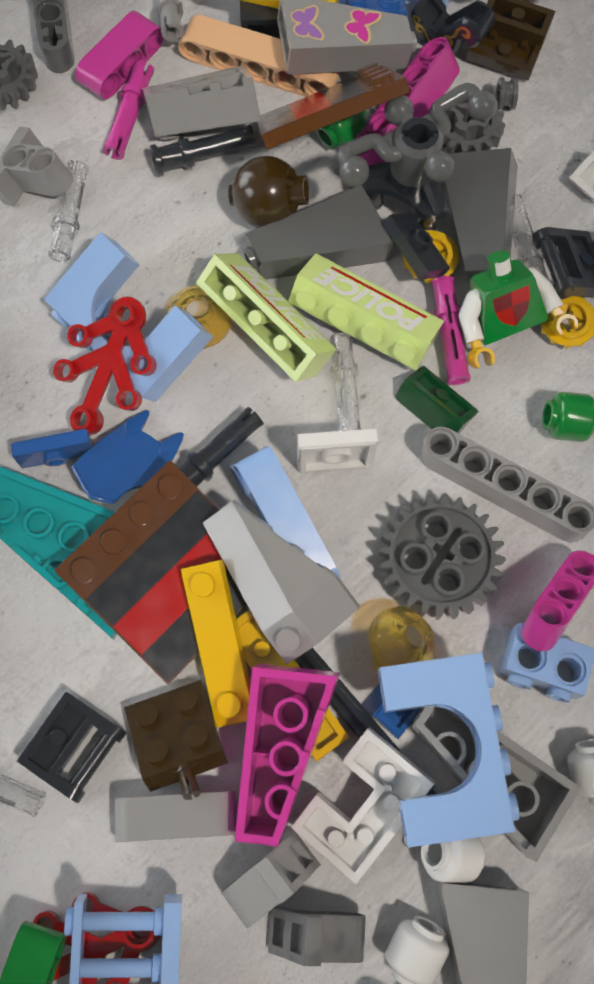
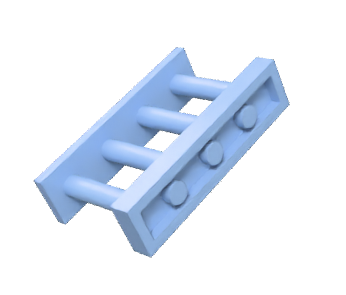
[64,894,182,984]

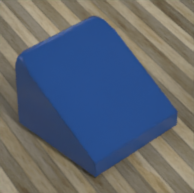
[362,683,421,739]

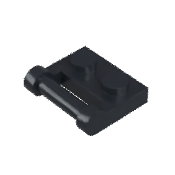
[532,227,594,299]
[16,692,127,804]

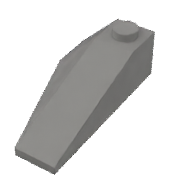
[203,500,360,664]

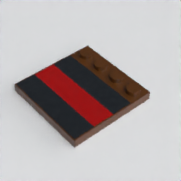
[258,63,410,150]
[54,460,247,685]

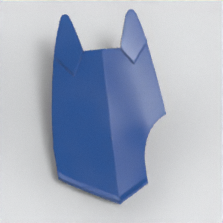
[71,410,184,504]

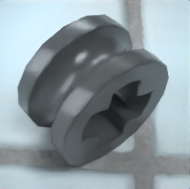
[496,77,519,110]

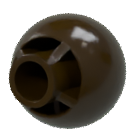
[228,156,310,228]

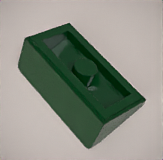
[395,366,479,433]

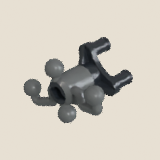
[337,83,497,231]

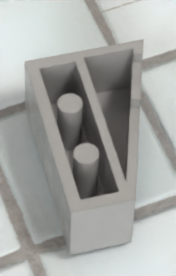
[142,66,261,140]

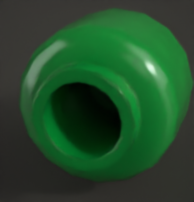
[316,110,367,149]
[542,392,594,442]

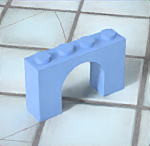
[44,232,214,402]
[378,653,519,848]

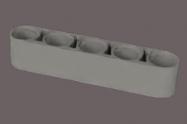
[420,427,594,543]

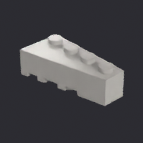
[410,707,581,862]

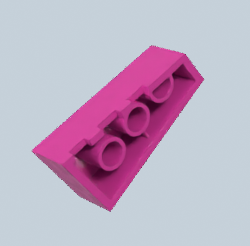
[235,664,341,847]

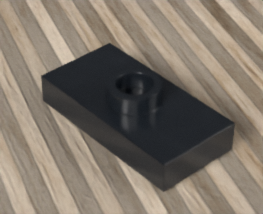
[382,213,450,280]

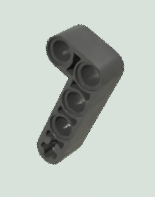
[33,0,75,73]

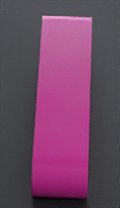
[356,37,460,166]

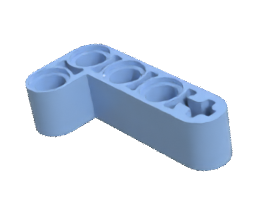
[230,446,341,579]

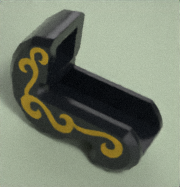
[410,0,496,54]

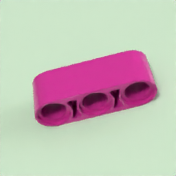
[75,10,164,100]
[521,550,594,652]

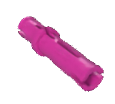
[102,60,154,160]
[432,276,471,386]

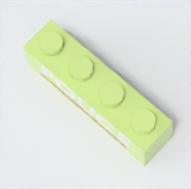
[196,253,337,382]
[288,253,444,370]

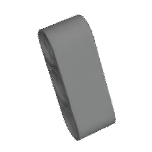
[115,791,236,842]

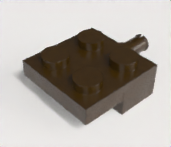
[466,0,556,81]
[124,680,228,800]

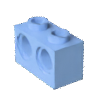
[498,623,594,703]

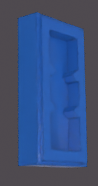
[11,429,94,469]

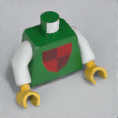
[459,250,578,369]

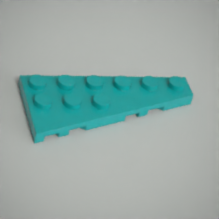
[0,466,117,640]

